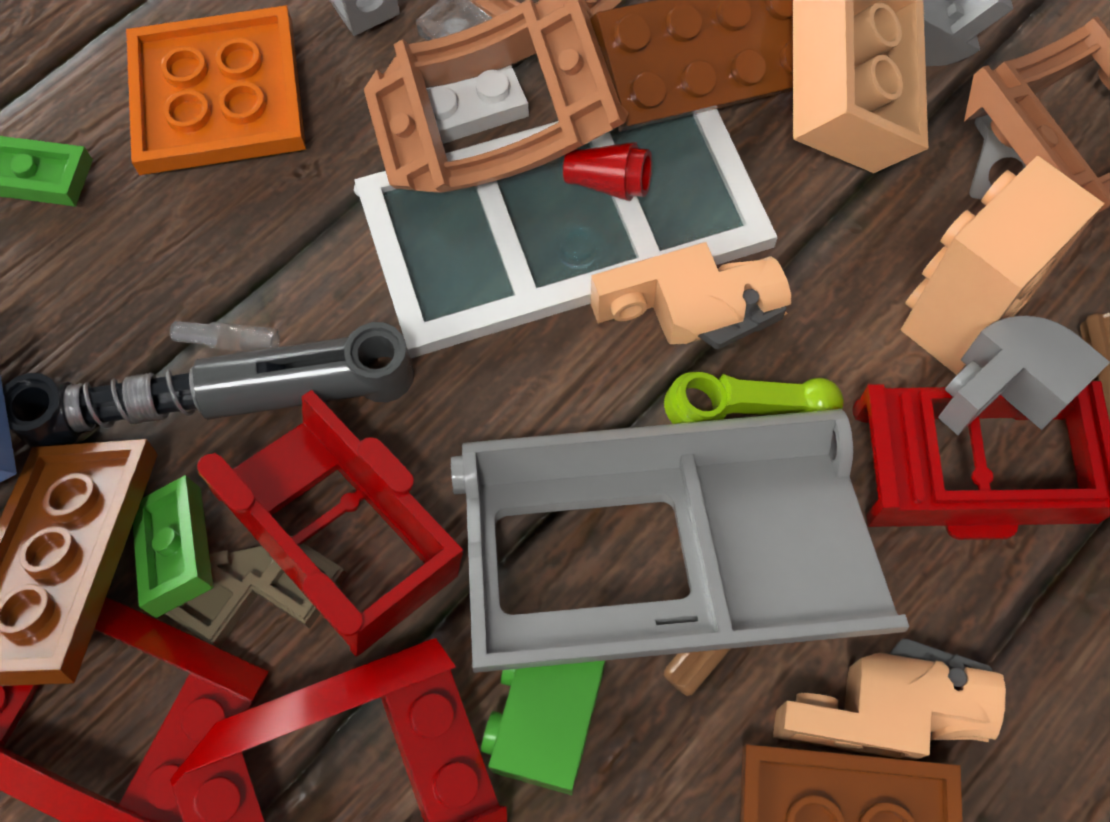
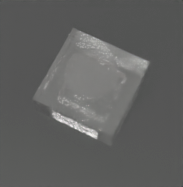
[416,0,492,41]

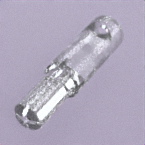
[170,321,280,352]

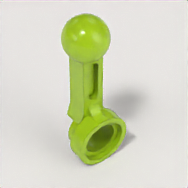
[664,372,844,424]

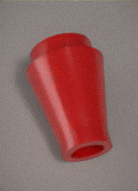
[563,142,652,201]

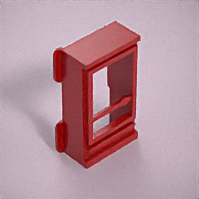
[852,381,1110,540]
[197,390,463,658]

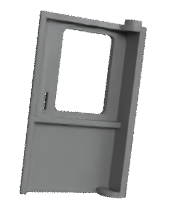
[451,409,909,673]

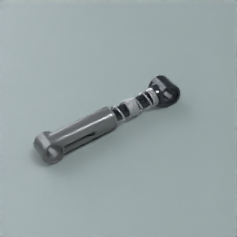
[3,322,414,447]

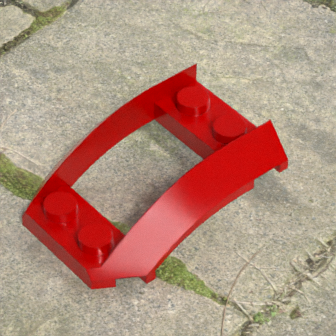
[0,597,269,822]
[170,638,507,822]

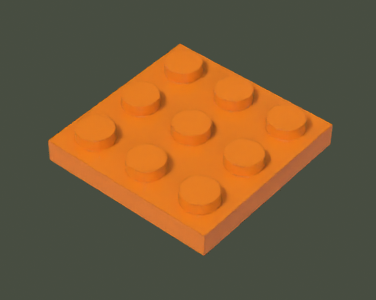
[126,5,306,175]

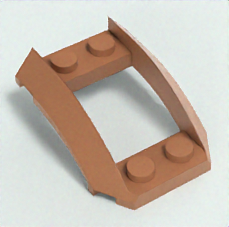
[364,0,629,193]
[964,17,1110,213]

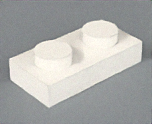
[426,65,529,144]

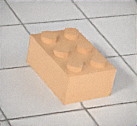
[793,0,928,173]
[901,155,1105,375]

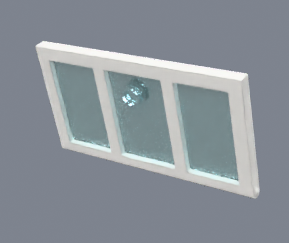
[354,109,777,358]

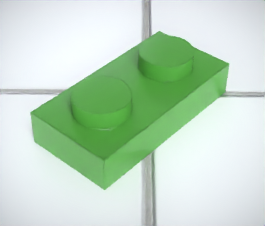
[0,136,93,207]
[133,475,214,618]

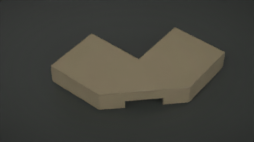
[165,536,348,648]

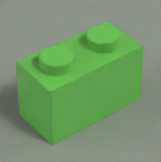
[481,660,606,796]

